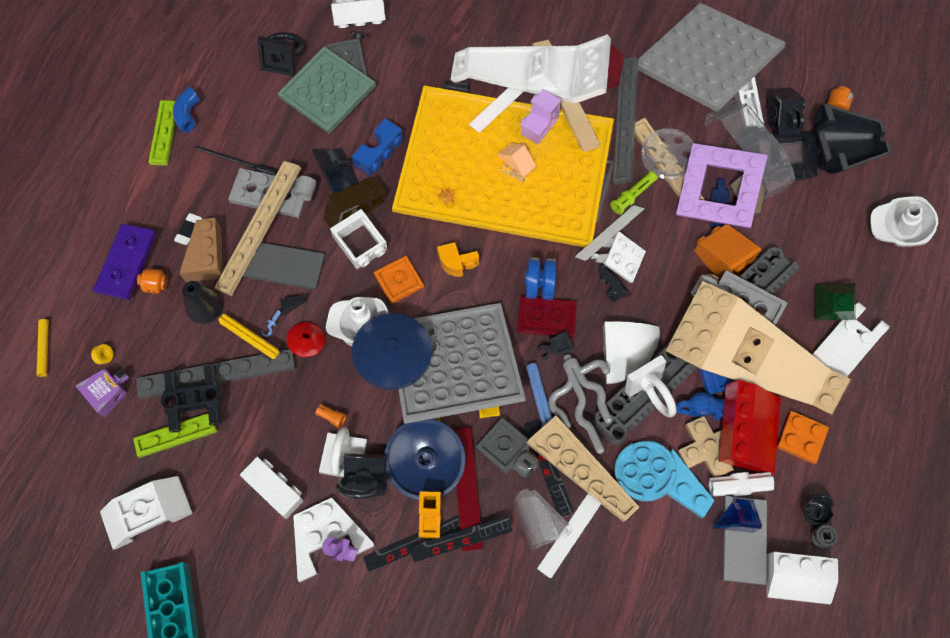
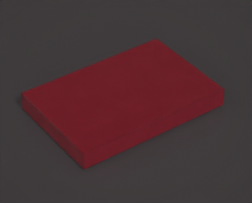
[517,296,577,339]

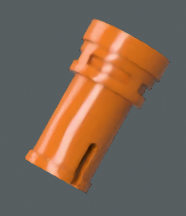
[316,404,347,428]

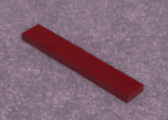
[454,427,483,552]

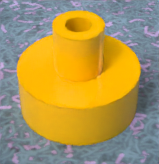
[91,344,113,365]

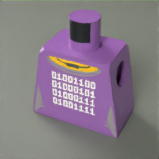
[76,369,129,418]

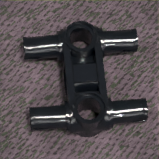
[161,365,224,433]

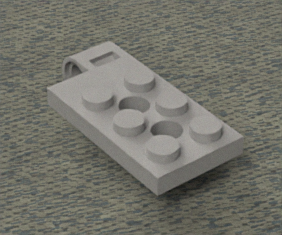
[691,270,787,326]

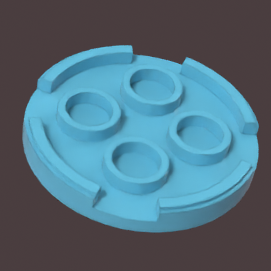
[615,441,677,501]

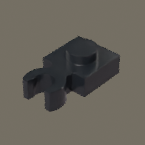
[538,332,574,360]

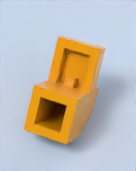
[437,242,479,277]
[419,492,441,538]

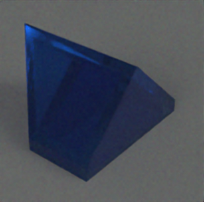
[712,498,762,533]

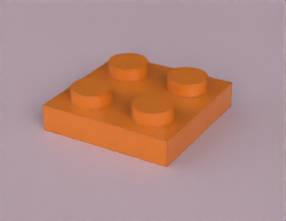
[777,411,829,464]

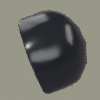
[802,493,835,527]

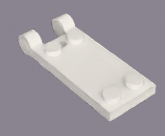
[812,302,890,377]

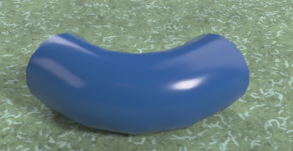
[173,87,200,133]

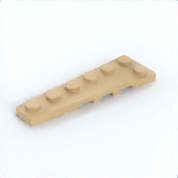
[526,416,639,522]

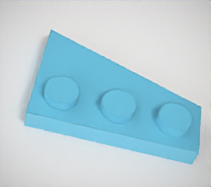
[667,449,714,518]

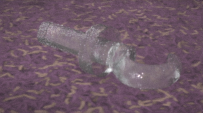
[501,164,525,182]

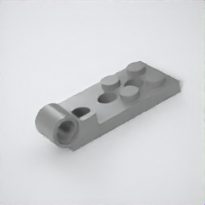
[228,168,317,218]

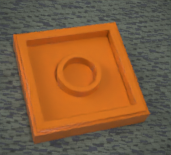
[373,255,424,305]

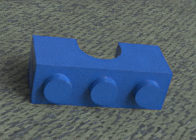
[352,118,403,177]

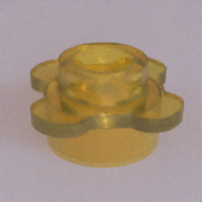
[438,188,455,205]

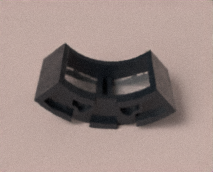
[740,126,817,181]

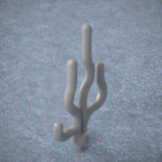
[548,355,612,454]

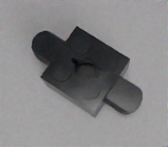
[768,87,805,136]

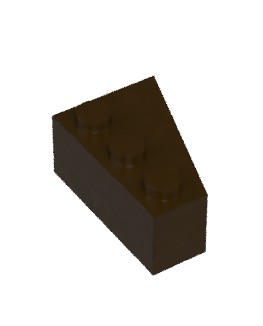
[323,177,386,228]

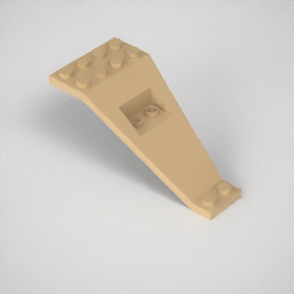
[666,281,851,415]

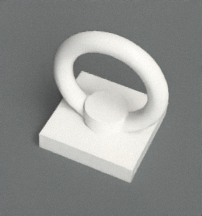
[625,355,676,417]
[319,427,367,477]

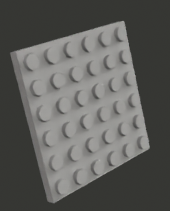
[638,3,785,112]
[399,303,525,424]

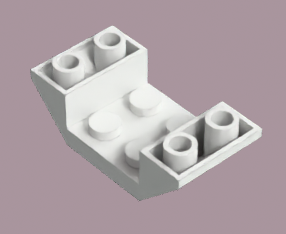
[100,476,193,550]

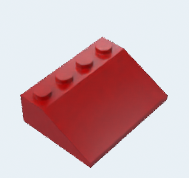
[719,380,781,476]

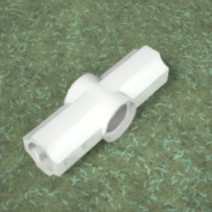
[708,472,774,497]

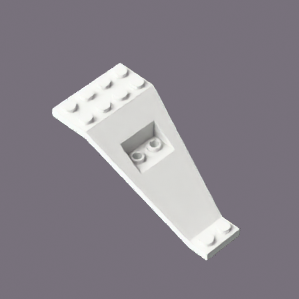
[451,34,611,104]

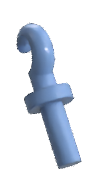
[261,310,282,337]

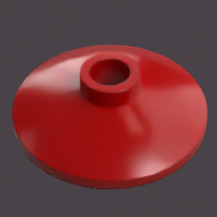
[286,322,325,358]

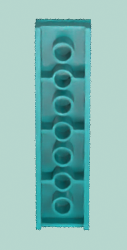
[141,562,199,638]

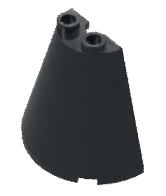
[810,104,892,174]

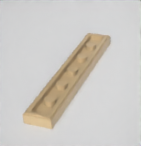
[635,118,705,201]

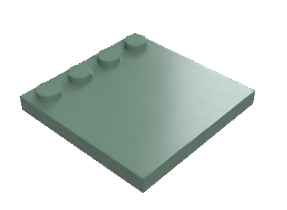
[277,46,376,134]

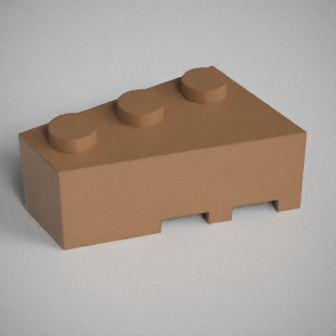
[179,218,223,282]

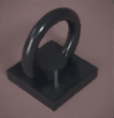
[257,32,305,76]
[336,454,387,499]

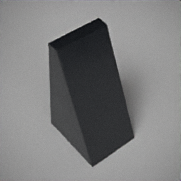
[280,295,306,316]

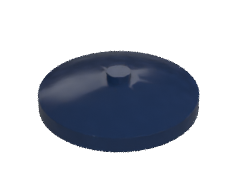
[352,313,432,390]
[384,419,466,500]

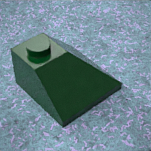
[815,283,856,321]

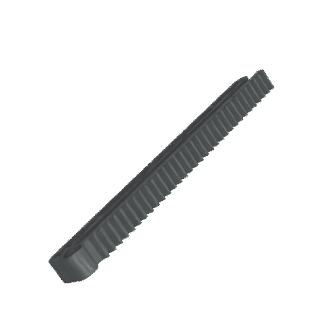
[593,247,799,445]

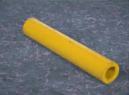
[36,319,49,377]

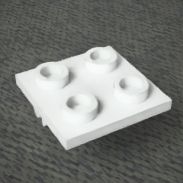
[591,232,646,283]

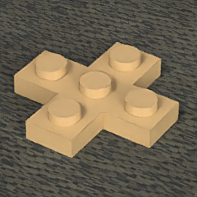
[677,416,733,478]

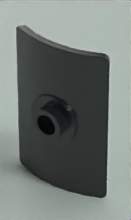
[312,148,359,193]

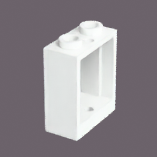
[330,209,388,269]

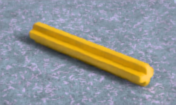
[219,314,280,359]

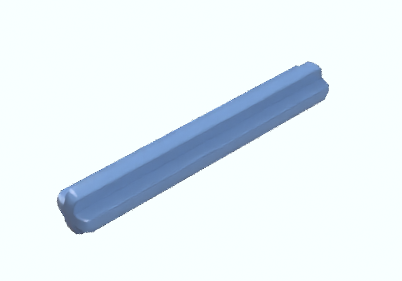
[527,363,552,426]

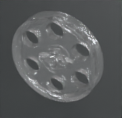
[641,128,694,180]

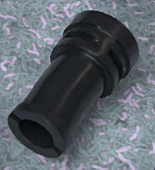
[443,80,470,93]

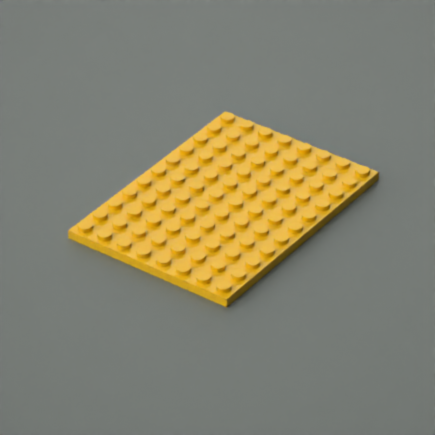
[392,86,614,247]

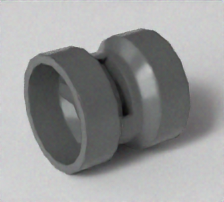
[810,525,838,549]

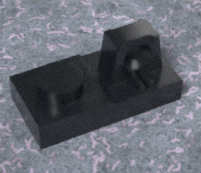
[597,265,632,303]

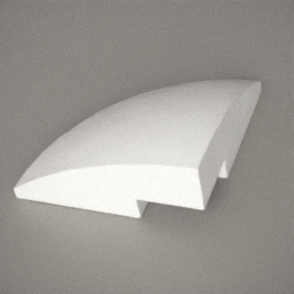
[603,322,660,384]

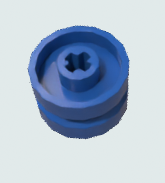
[525,257,556,300]

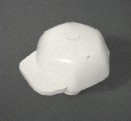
[870,196,938,247]
[326,297,389,346]

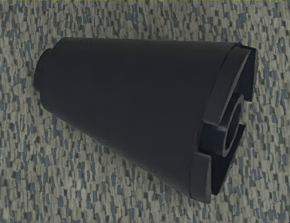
[182,281,223,324]

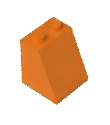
[694,224,761,281]

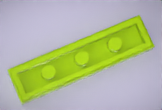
[148,100,176,166]
[133,413,217,458]

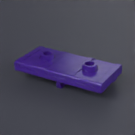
[92,224,157,301]

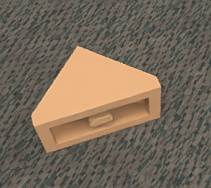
[498,143,536,178]

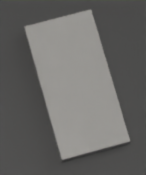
[722,496,767,585]

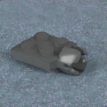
[476,418,539,478]

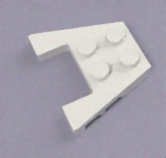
[294,498,375,582]

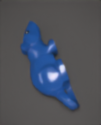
[676,392,725,420]

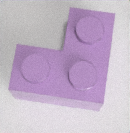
[520,89,561,145]

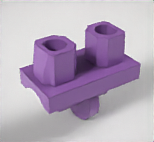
[322,537,358,562]

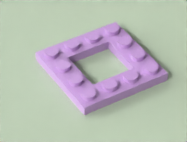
[676,143,768,229]

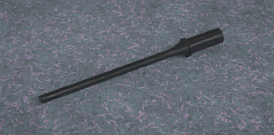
[195,146,278,176]

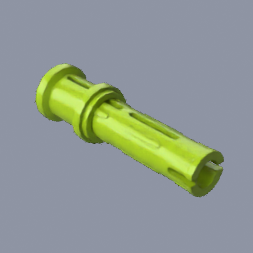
[610,171,657,215]

